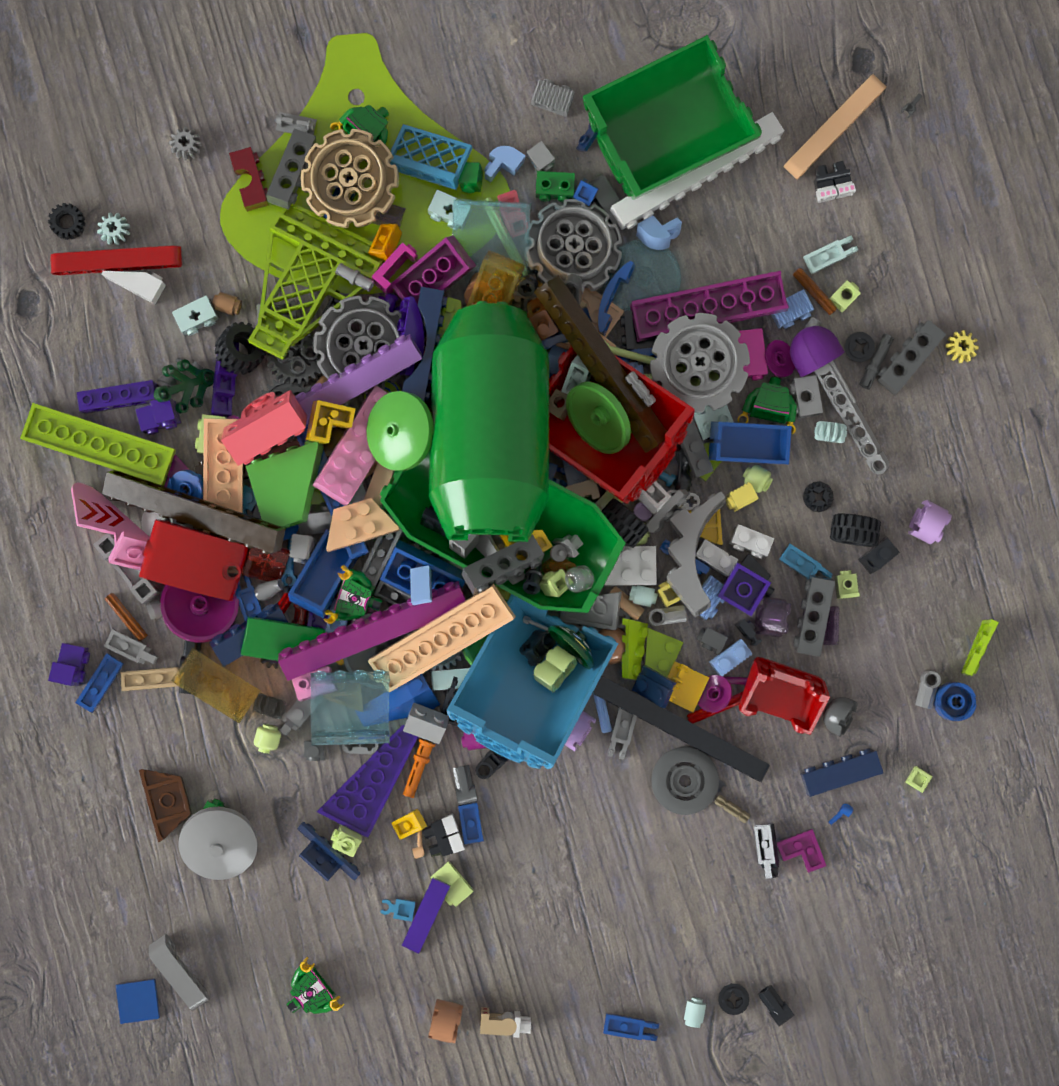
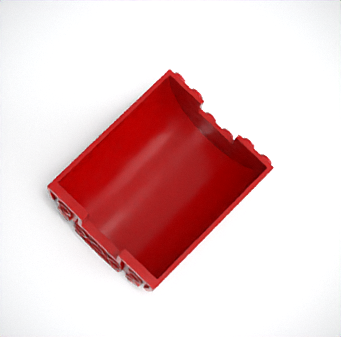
[549,345,695,504]

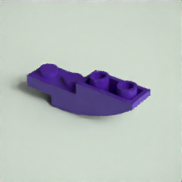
[397,296,424,376]

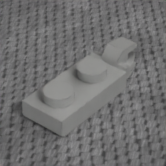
[104,629,159,664]
[280,695,324,736]

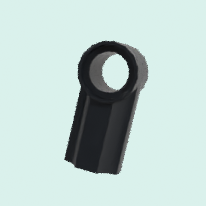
[758,985,795,1027]

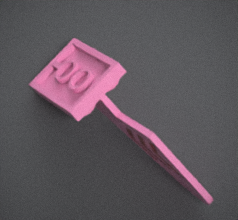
[71,483,150,570]

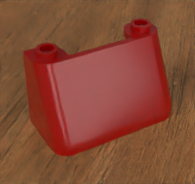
[739,657,830,735]

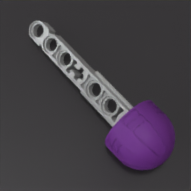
[790,326,889,474]

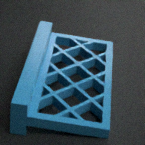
[390,124,473,190]

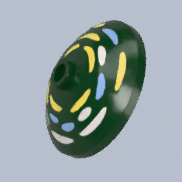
[548,625,593,670]

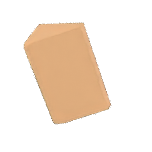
[610,586,644,620]

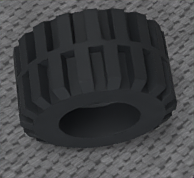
[214,322,266,375]
[601,498,649,548]
[830,513,881,547]

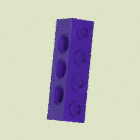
[77,380,158,414]

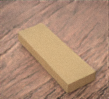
[120,667,180,691]

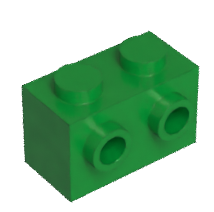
[536,171,575,202]

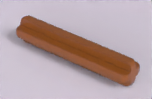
[793,268,837,315]
[105,593,148,641]

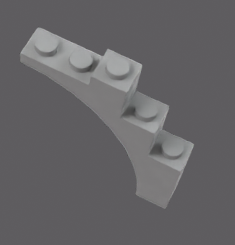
[667,492,726,618]

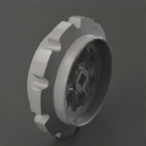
[525,199,622,294]
[313,295,401,394]
[650,313,750,413]

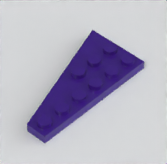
[317,724,418,838]

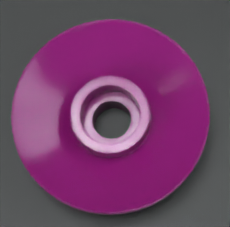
[765,340,795,377]
[698,675,732,713]

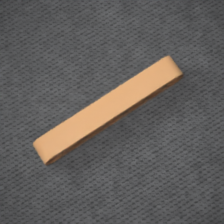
[783,74,887,180]

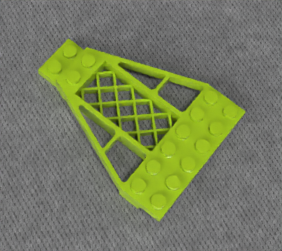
[248,204,385,360]

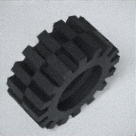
[48,203,86,240]

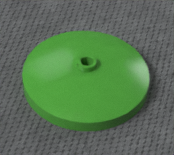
[566,382,631,454]
[367,391,434,471]

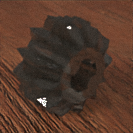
[253,693,287,719]

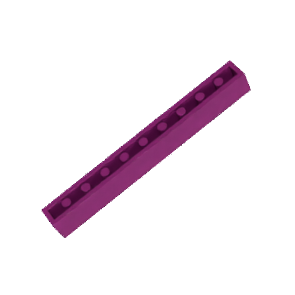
[278,581,467,681]

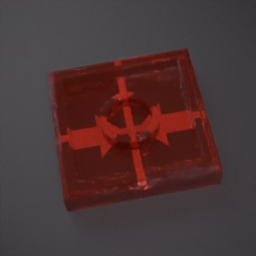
[242,548,290,582]

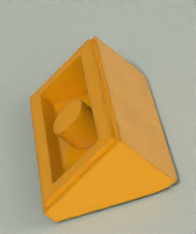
[368,224,402,261]

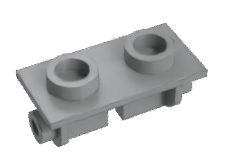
[276,112,317,135]

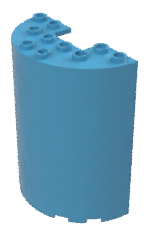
[447,594,619,769]

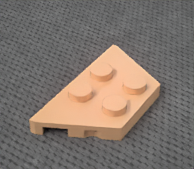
[326,498,400,552]

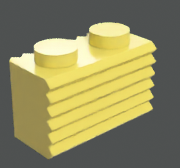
[726,482,759,512]

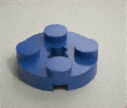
[167,470,203,499]

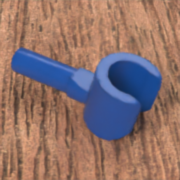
[828,804,854,825]

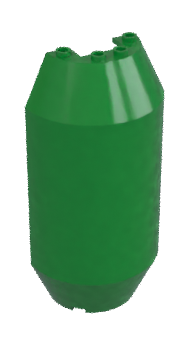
[429,301,549,542]
[380,450,626,613]

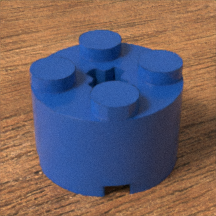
[933,682,976,721]

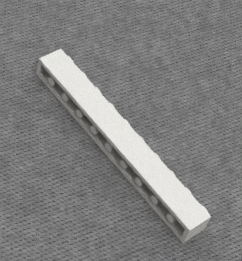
[610,112,784,230]

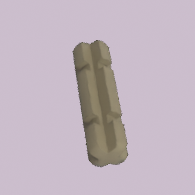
[714,795,750,823]

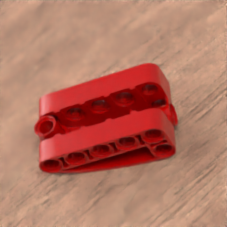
[139,519,249,601]

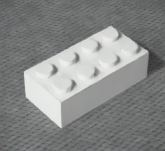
[604,546,657,586]

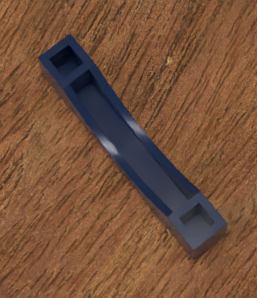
[402,287,448,404]

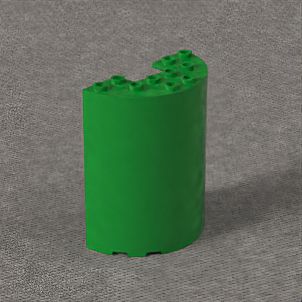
[583,35,762,200]

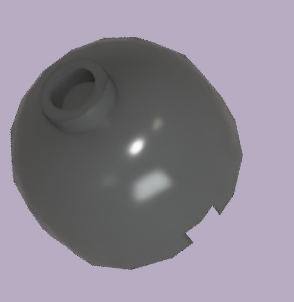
[822,697,858,737]

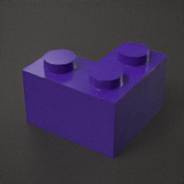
[135,398,182,435]
[48,643,90,686]

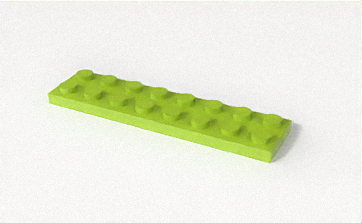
[20,403,176,486]

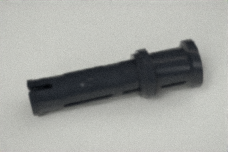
[518,269,539,297]
[523,552,545,595]

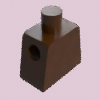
[527,297,560,340]

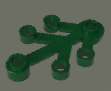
[154,359,214,414]

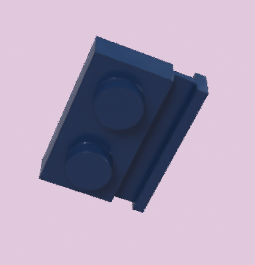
[632,665,677,708]

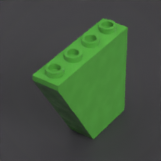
[246,441,324,529]

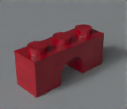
[229,147,269,212]

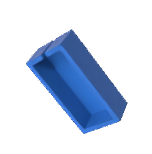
[709,421,792,465]
[288,529,359,618]

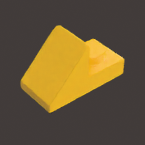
[391,809,427,840]

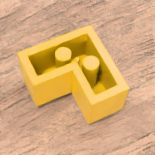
[305,400,355,444]

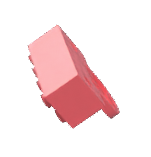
[221,390,307,466]

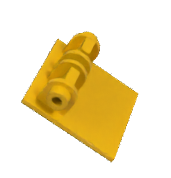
[667,661,709,712]

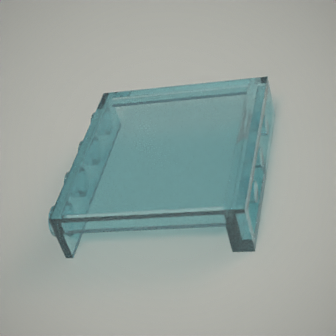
[452,199,532,277]
[310,670,390,745]

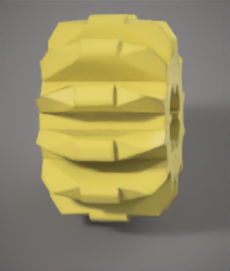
[945,330,979,363]

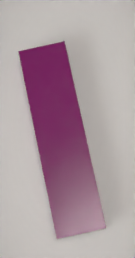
[630,270,789,342]

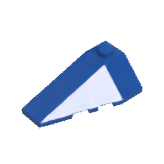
[355,673,440,726]

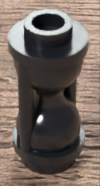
[673,448,692,492]

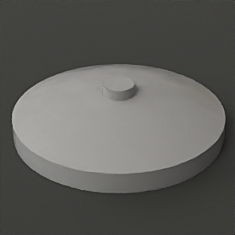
[179,807,258,880]

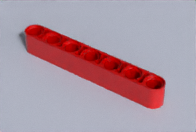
[50,246,182,275]

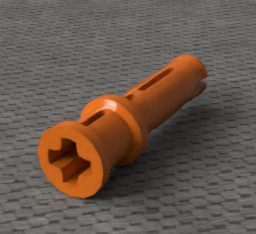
[403,738,436,798]

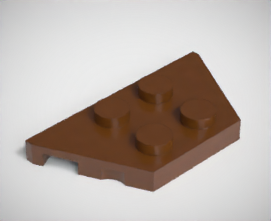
[139,769,192,842]

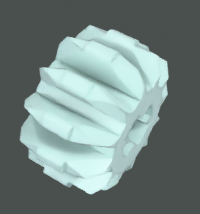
[97,213,130,245]
[814,421,847,443]

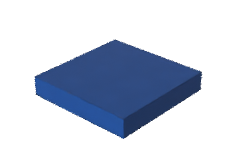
[116,979,160,1024]

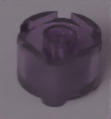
[755,596,791,637]

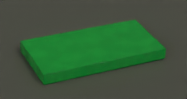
[241,616,326,661]

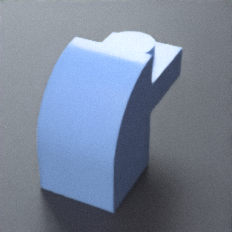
[484,146,525,182]
[636,216,682,250]

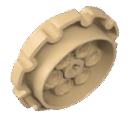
[301,129,399,228]

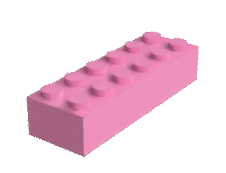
[312,385,388,506]

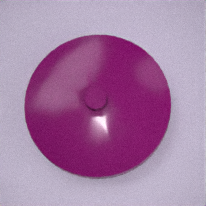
[160,585,239,642]

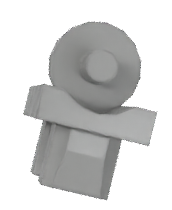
[550,534,583,562]

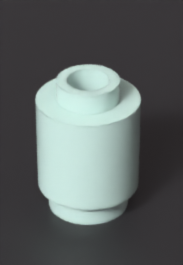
[629,585,658,608]
[684,997,706,1028]

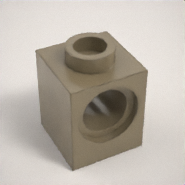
[549,389,568,421]

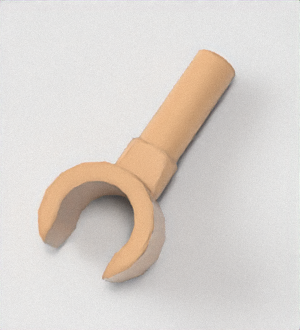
[412,830,425,859]

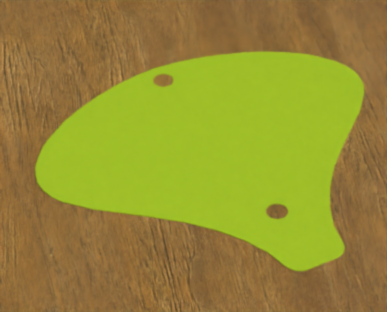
[220,33,510,294]

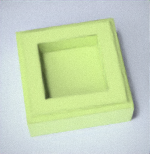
[905,766,933,793]

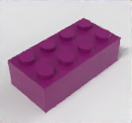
[391,235,476,305]

